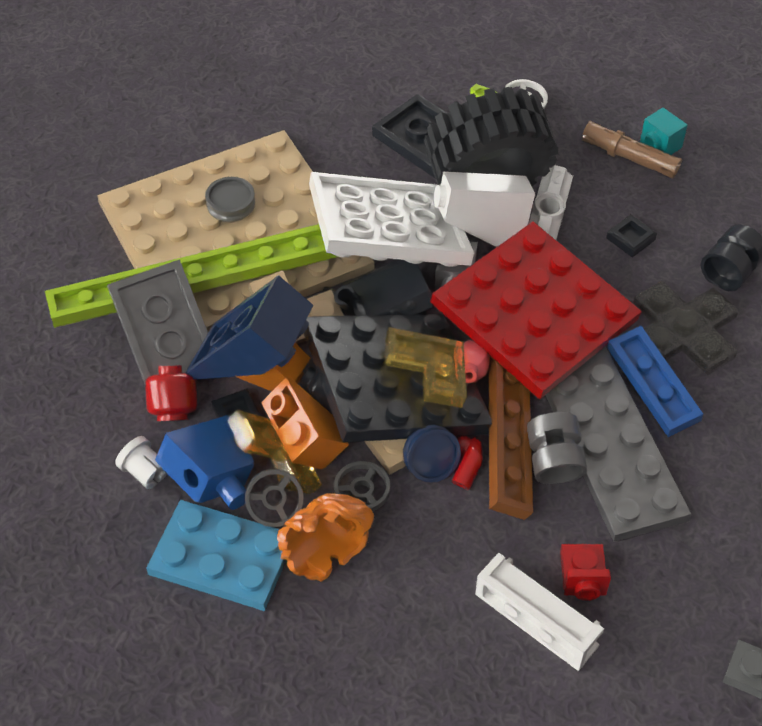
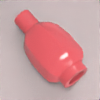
[453,340,490,383]

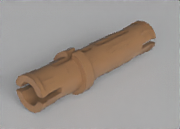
[582,121,682,179]

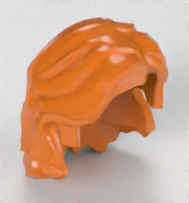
[277,493,374,582]

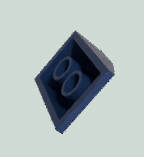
[185,275,314,380]

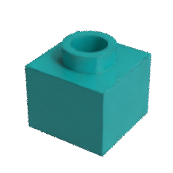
[640,107,687,155]

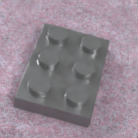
[107,259,208,384]

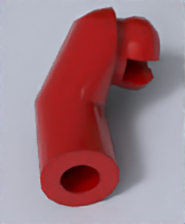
[451,436,483,490]

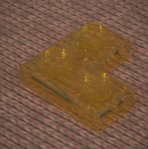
[385,327,467,408]
[227,410,322,494]

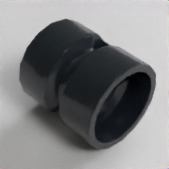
[700,224,762,292]

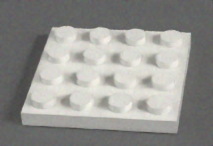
[309,172,474,267]

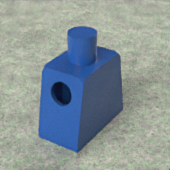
[155,415,254,510]

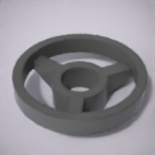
[334,461,390,512]
[245,469,303,527]

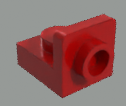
[560,544,611,600]

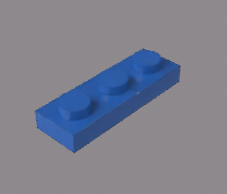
[607,326,703,437]

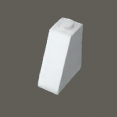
[434,172,535,247]

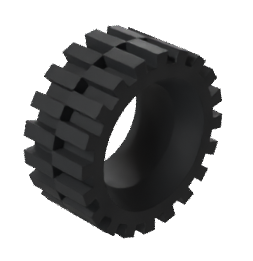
[424,87,558,187]

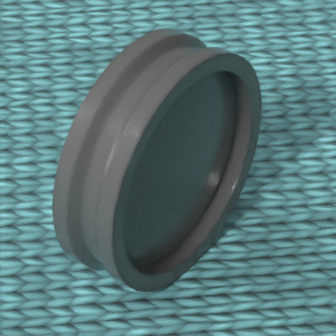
[205,177,255,222]

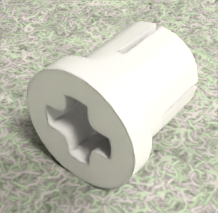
[116,436,167,489]

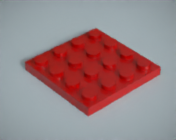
[430,221,642,399]

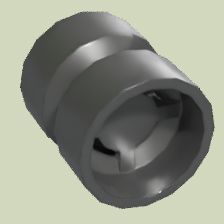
[527,412,587,484]

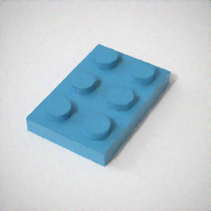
[146,500,287,611]

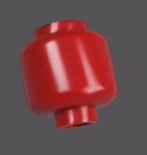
[145,365,197,421]

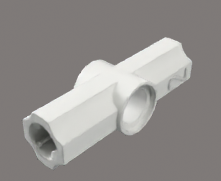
[529,165,573,240]

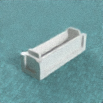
[475,553,604,671]

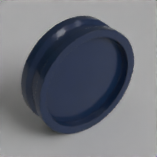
[403,425,461,482]

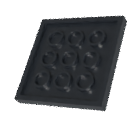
[304,314,492,443]

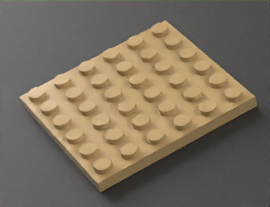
[97,130,374,332]

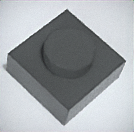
[722,639,762,699]

